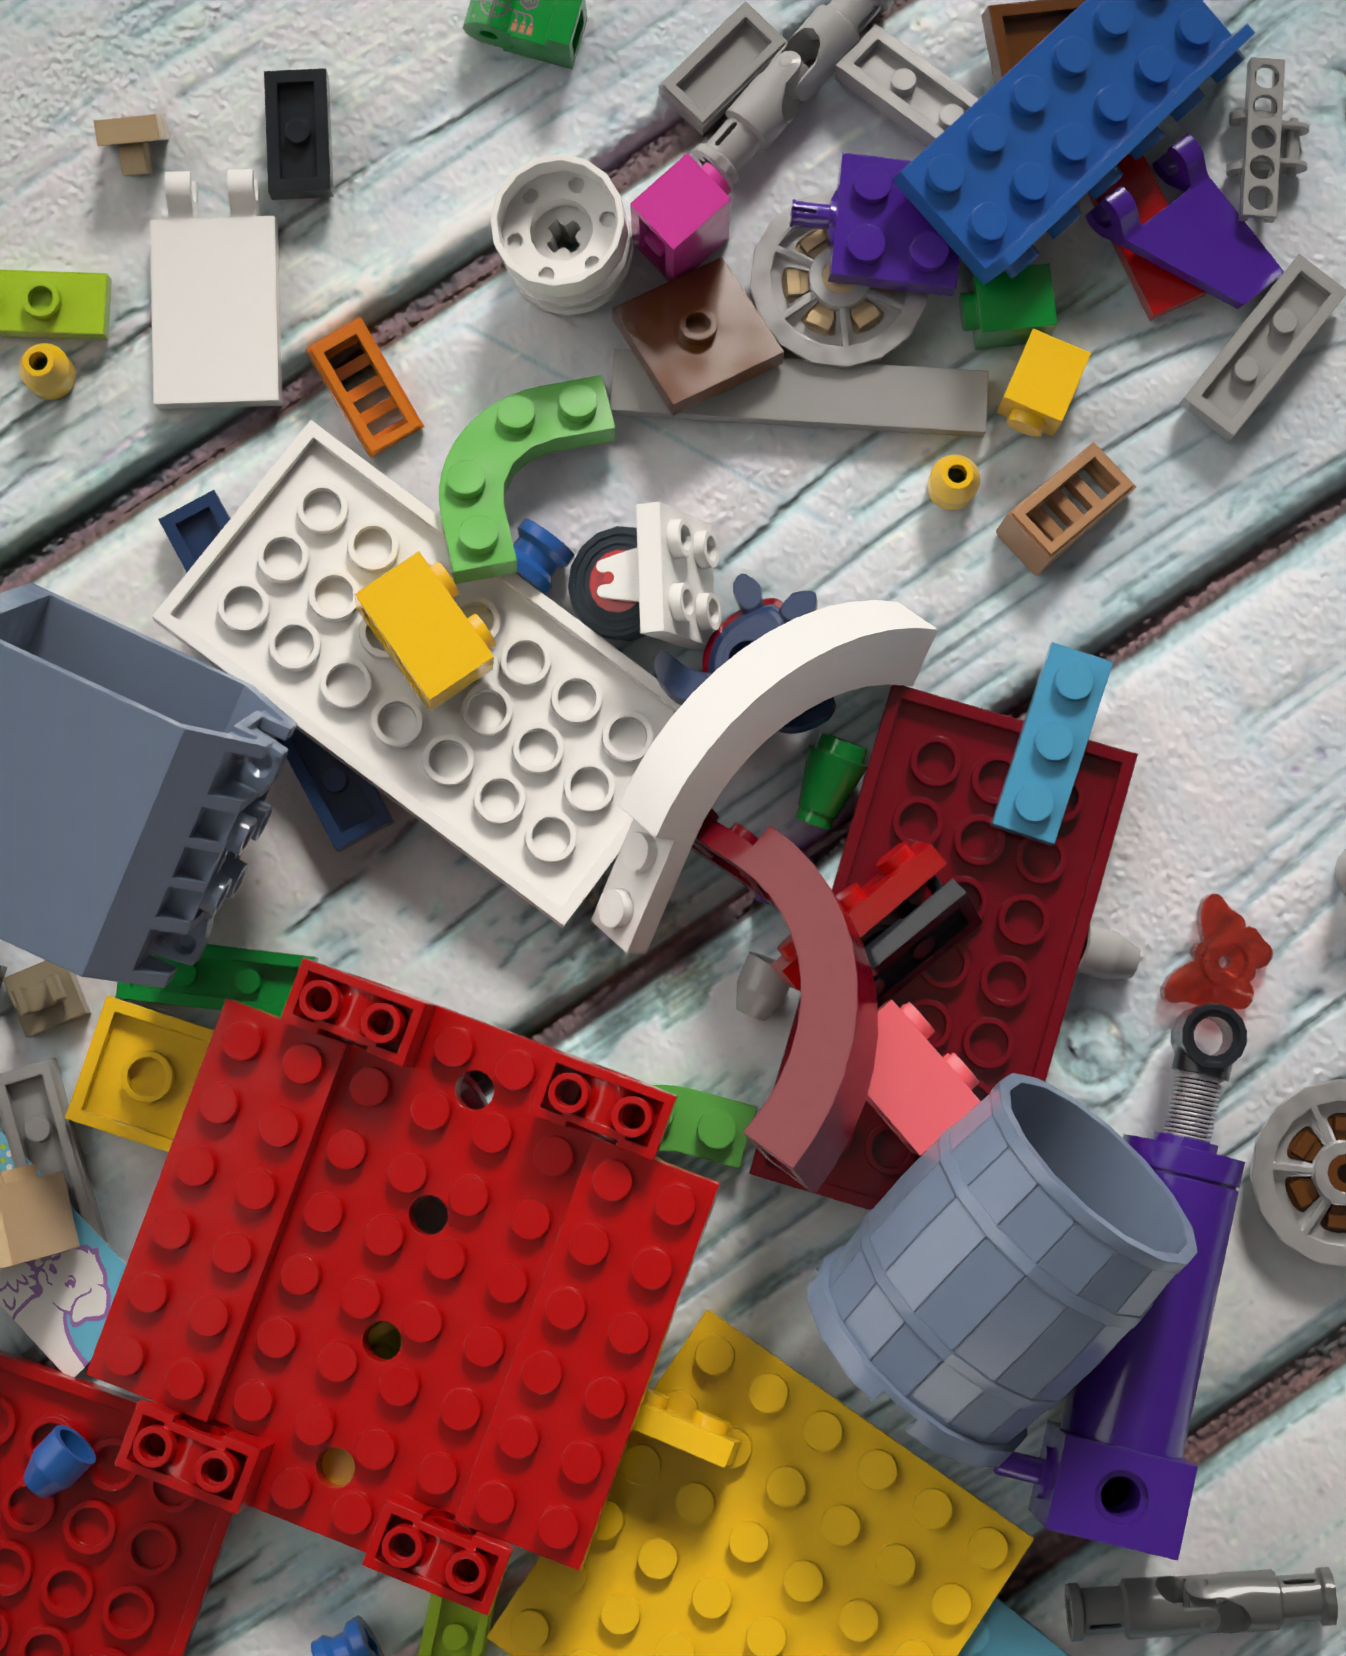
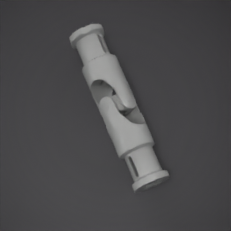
[691,0,894,188]

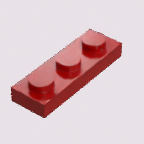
[770,841,947,990]

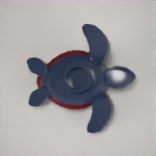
[654,573,836,734]

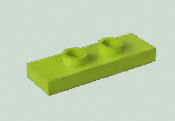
[0,269,112,340]

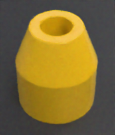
[19,343,76,400]
[927,455,980,511]

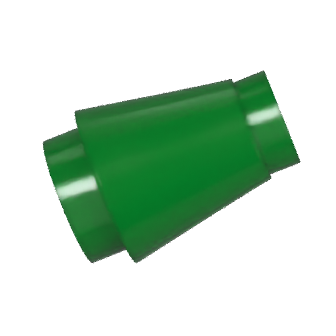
[795,731,868,830]

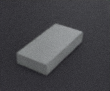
[658,1,787,135]

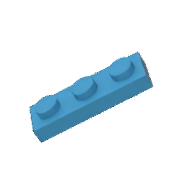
[990,642,1113,846]

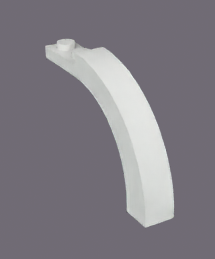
[591,600,938,954]

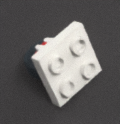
[568,502,722,650]

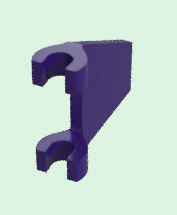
[1085,133,1284,309]

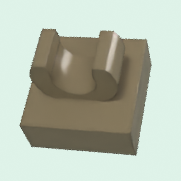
[3,960,91,1038]

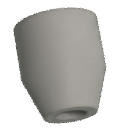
[1076,924,1140,981]
[736,951,790,1021]

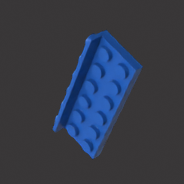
[892,0,1255,286]

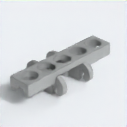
[1226,57,1309,223]

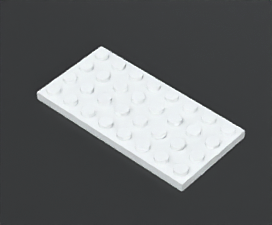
[152,420,682,928]

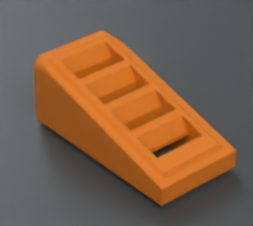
[305,317,425,459]

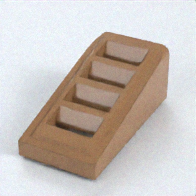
[996,442,1136,576]

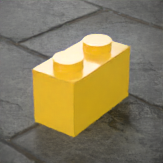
[354,551,497,712]

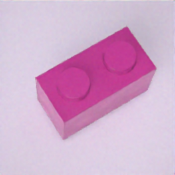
[630,153,731,282]

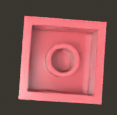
[866,1000,981,1156]

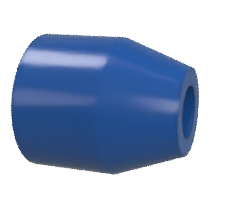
[23,1425,96,1498]

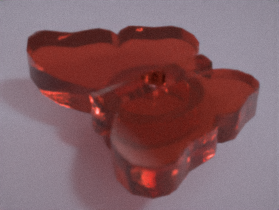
[1160,894,1273,1009]

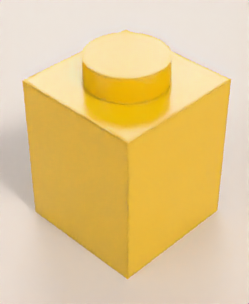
[996,329,1091,437]

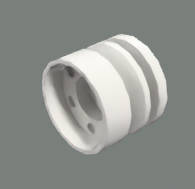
[490,154,635,316]

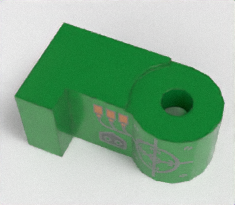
[463,0,588,69]

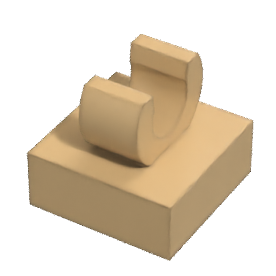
[93,114,169,176]

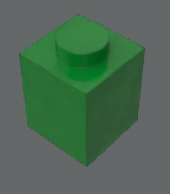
[959,263,1057,350]

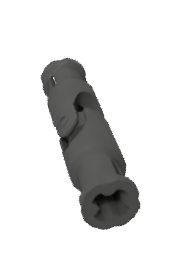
[1065,1567,1338,1642]

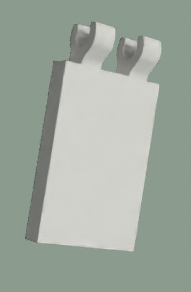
[150,169,282,410]

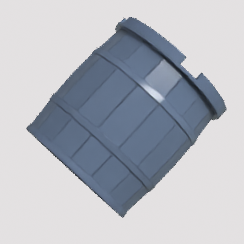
[807,1073,1198,1467]

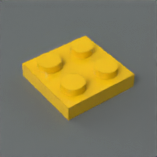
[65,995,214,1152]

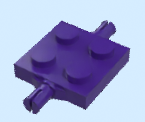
[789,152,960,296]

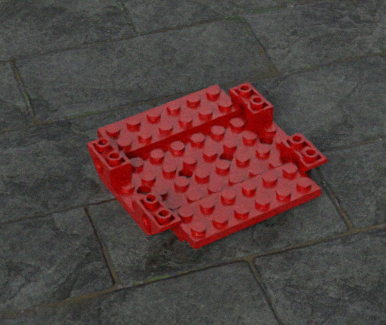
[86,958,722,1616]

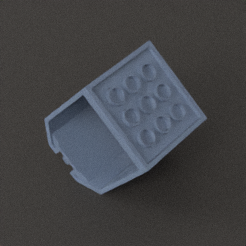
[0,582,298,988]

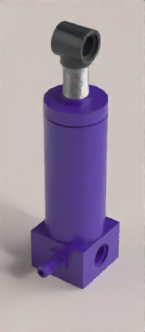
[993,1003,1247,1561]

